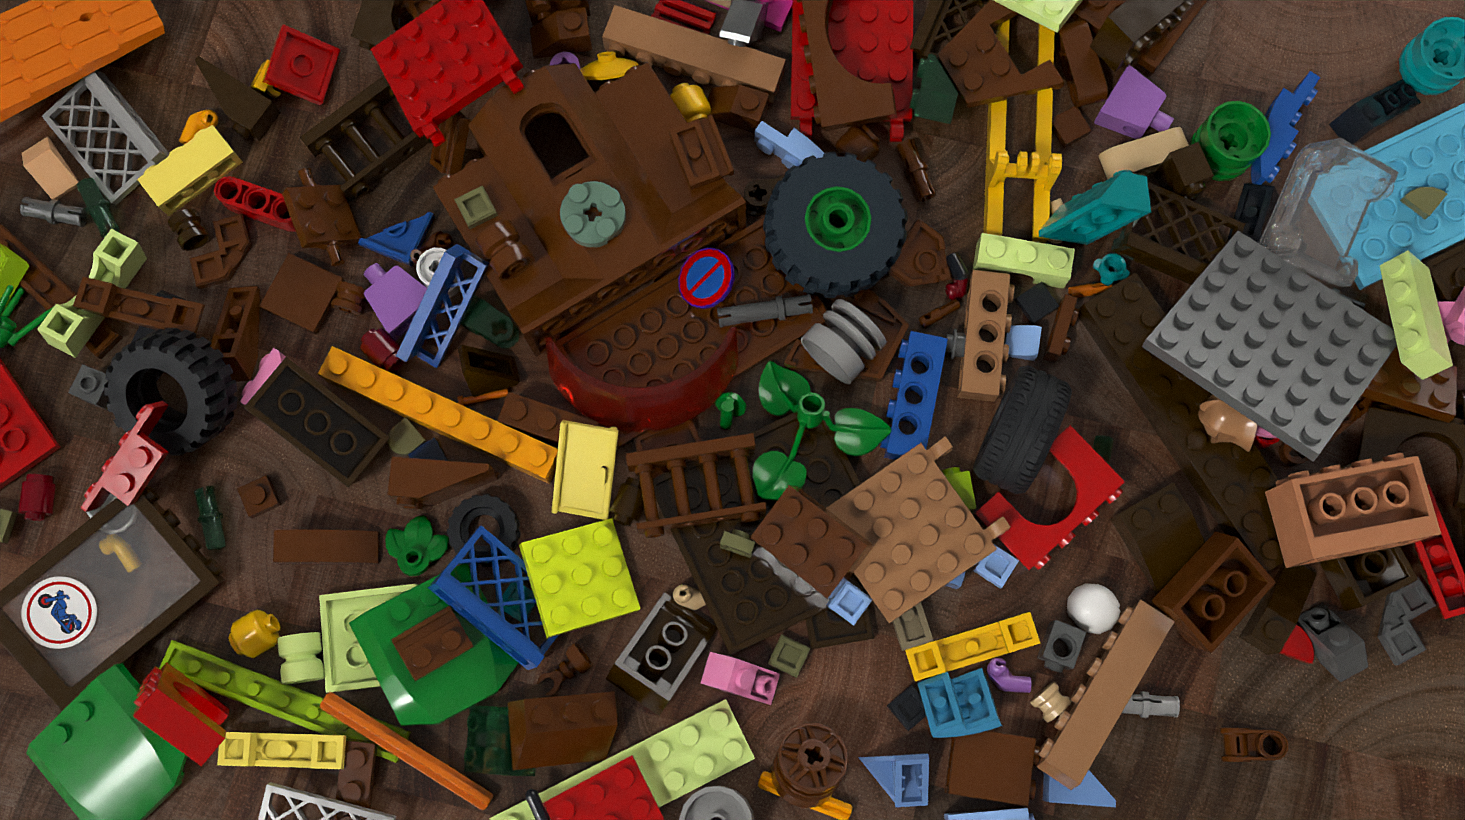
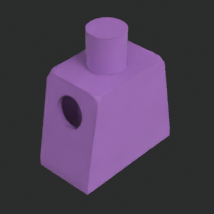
[1094,66,1174,139]
[364,263,427,341]

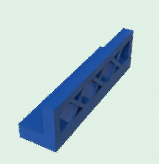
[396,244,490,368]

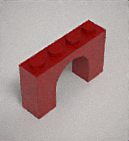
[975,425,1125,570]
[133,662,229,767]

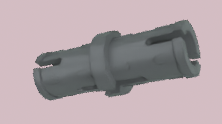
[20,197,88,227]

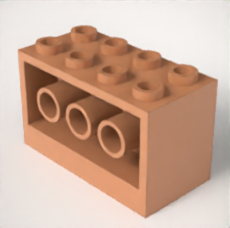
[1265,453,1441,568]

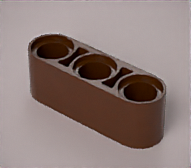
[1054,19,1108,107]

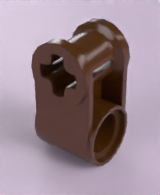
[1219,728,1289,762]

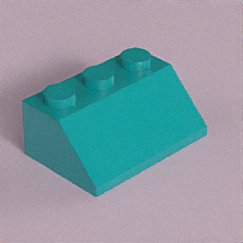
[1039,170,1151,245]

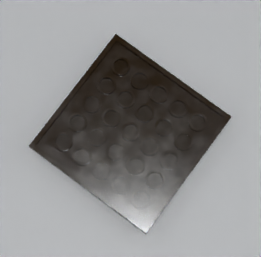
[653,412,866,656]

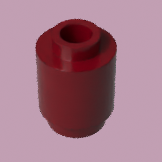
[360,328,405,373]
[18,474,56,521]

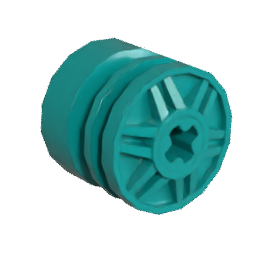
[1399,17,1465,95]

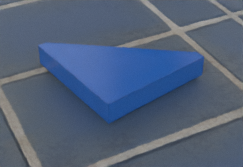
[358,212,435,267]

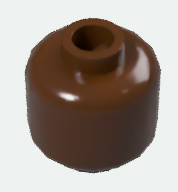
[835,124,880,163]

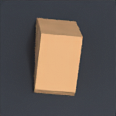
[22,136,81,200]

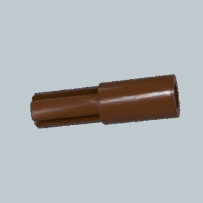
[918,299,960,328]

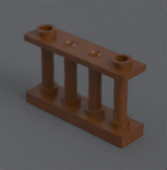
[626,433,766,538]

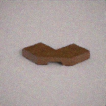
[189,214,252,289]

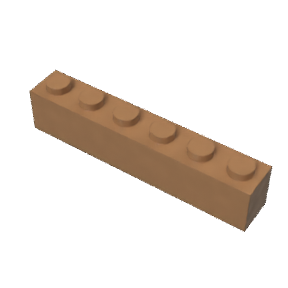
[602,5,786,104]
[1037,600,1175,790]

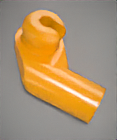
[179,110,218,145]

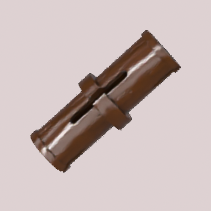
[896,139,936,202]

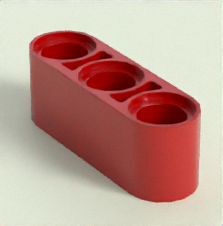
[214,176,296,232]

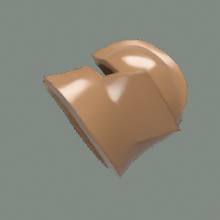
[1198,394,1258,452]

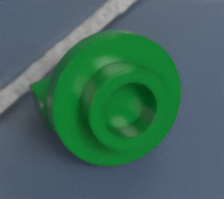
[715,392,746,429]

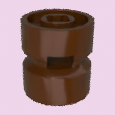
[475,220,535,281]

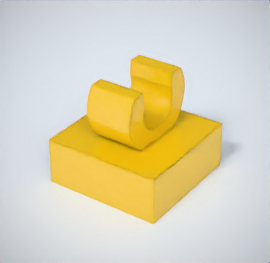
[250,59,281,98]

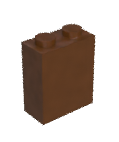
[944,731,1040,806]

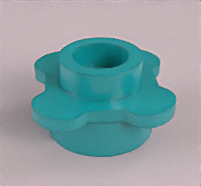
[1093,253,1130,286]

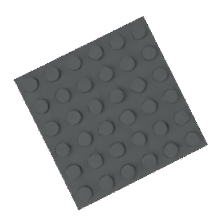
[1142,231,1397,462]

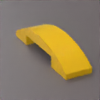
[905,612,1040,681]

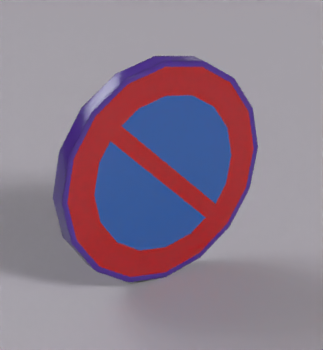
[678,248,735,309]

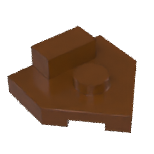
[888,219,952,288]

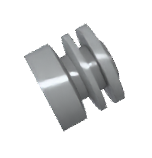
[801,299,887,384]

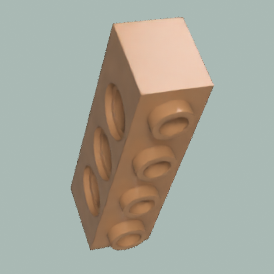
[957,270,1014,402]

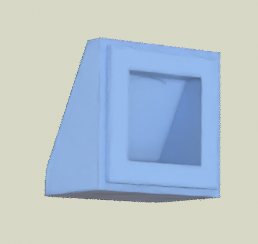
[1005,325,1042,361]

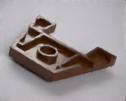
[937,0,1064,108]
[784,289,909,381]

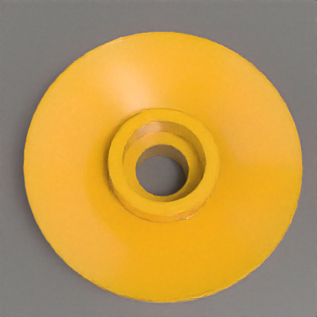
[580,51,638,80]

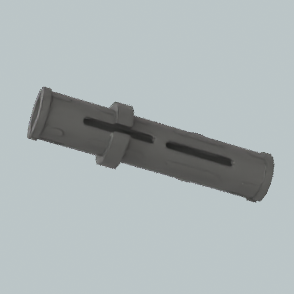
[717,293,813,328]

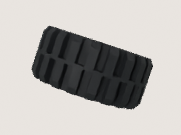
[104,328,238,456]

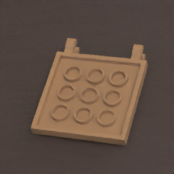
[826,436,1010,624]

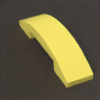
[217,732,346,769]

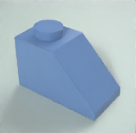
[1043,770,1116,807]

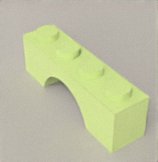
[37,229,147,358]

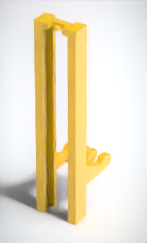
[983,19,1062,243]

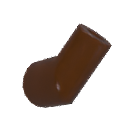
[410,231,453,264]

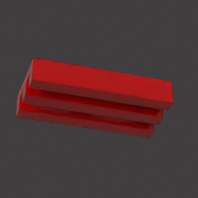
[651,0,716,35]

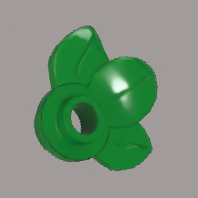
[385,515,449,576]

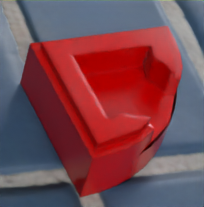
[1279,625,1314,664]

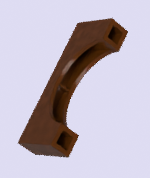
[797,0,898,131]

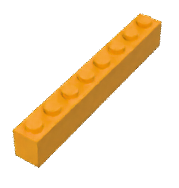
[318,346,558,484]

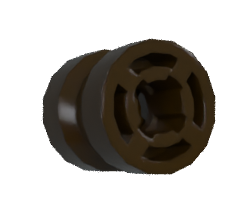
[168,208,210,251]

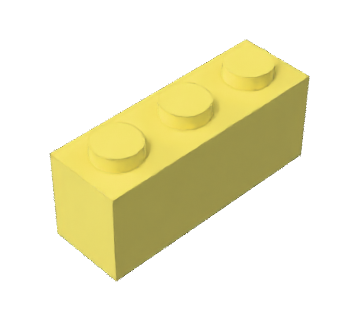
[137,125,243,216]

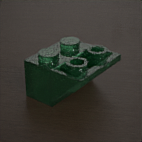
[909,53,958,124]
[464,706,536,776]

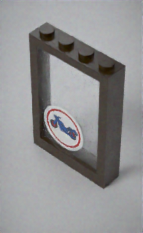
[0,485,225,711]

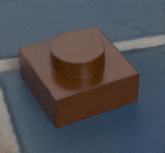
[237,475,281,519]

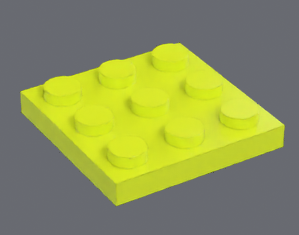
[519,518,640,638]

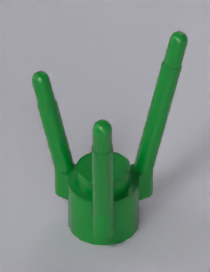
[0,285,54,348]

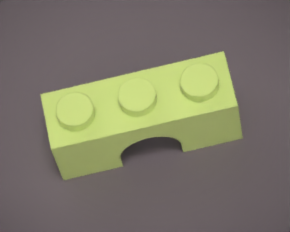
[972,233,1075,289]

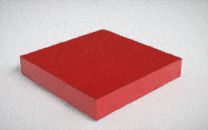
[262,24,341,106]

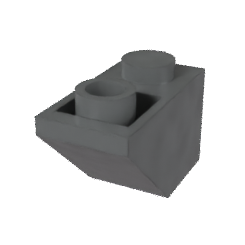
[720,0,769,47]
[1297,603,1368,682]

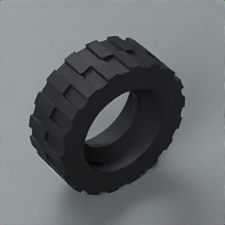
[447,494,521,567]

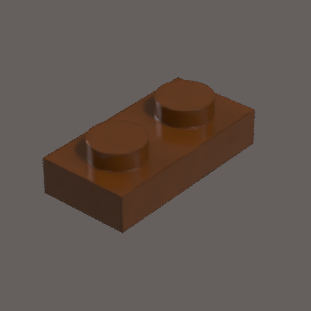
[1043,294,1079,363]

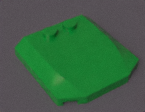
[349,564,519,726]
[26,663,188,820]

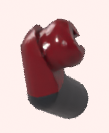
[945,253,969,300]

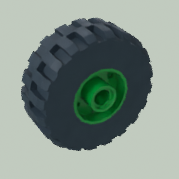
[763,152,908,298]

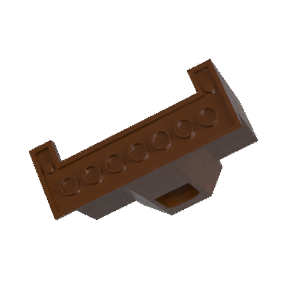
[433,62,746,357]

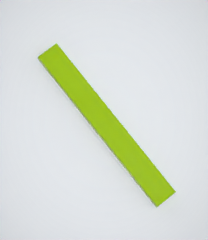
[159,640,411,763]

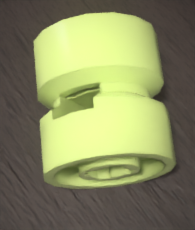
[277,632,325,684]

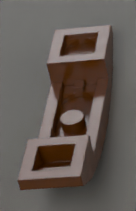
[73,277,205,334]

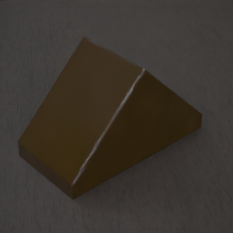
[458,345,520,397]

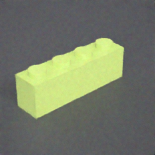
[1380,250,1453,380]

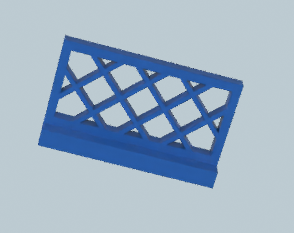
[428,525,558,670]

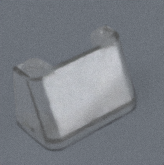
[1260,138,1399,287]

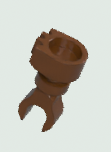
[537,643,593,696]

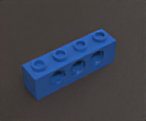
[880,331,948,460]

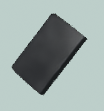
[1228,183,1279,247]

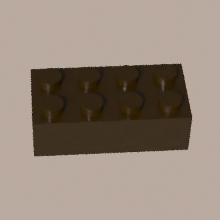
[244,357,390,488]

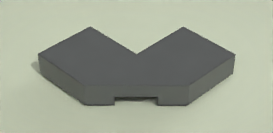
[1377,577,1436,665]

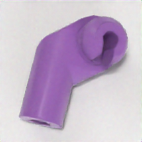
[987,657,1031,693]

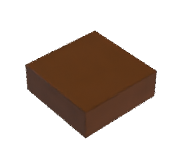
[1052,106,1092,148]

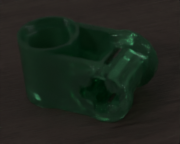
[461,295,519,349]

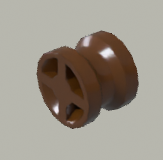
[330,282,366,316]

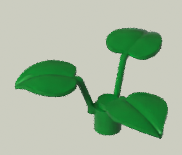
[753,361,891,500]

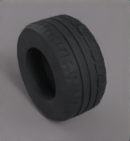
[973,365,1072,494]

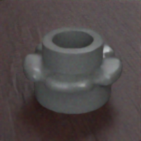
[945,328,966,359]

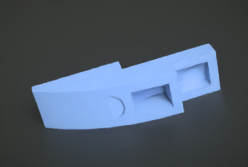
[754,121,824,169]

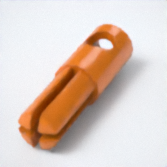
[1068,282,1113,298]

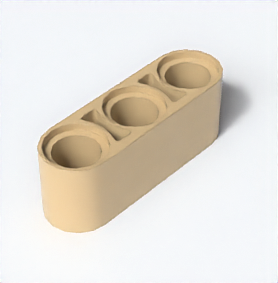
[1099,127,1189,180]

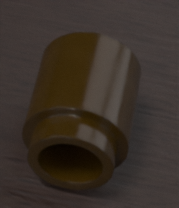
[610,477,644,527]

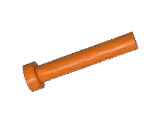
[457,388,509,406]

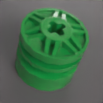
[1189,101,1271,181]

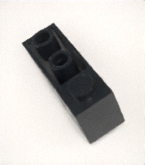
[1329,79,1421,149]

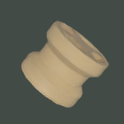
[1030,681,1072,723]

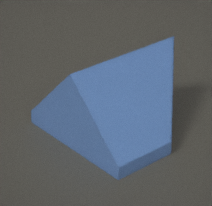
[858,753,929,807]

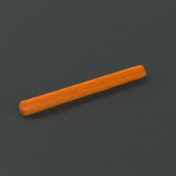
[320,692,493,810]

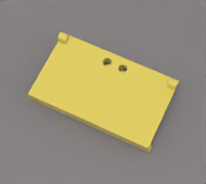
[551,420,619,520]

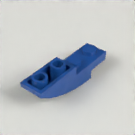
[1251,71,1320,185]

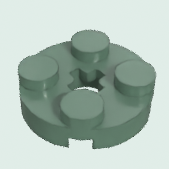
[560,181,626,247]

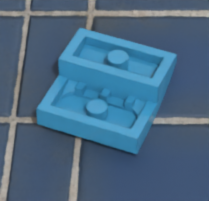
[917,668,1002,738]

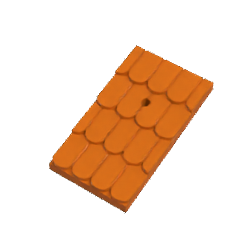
[0,0,165,123]

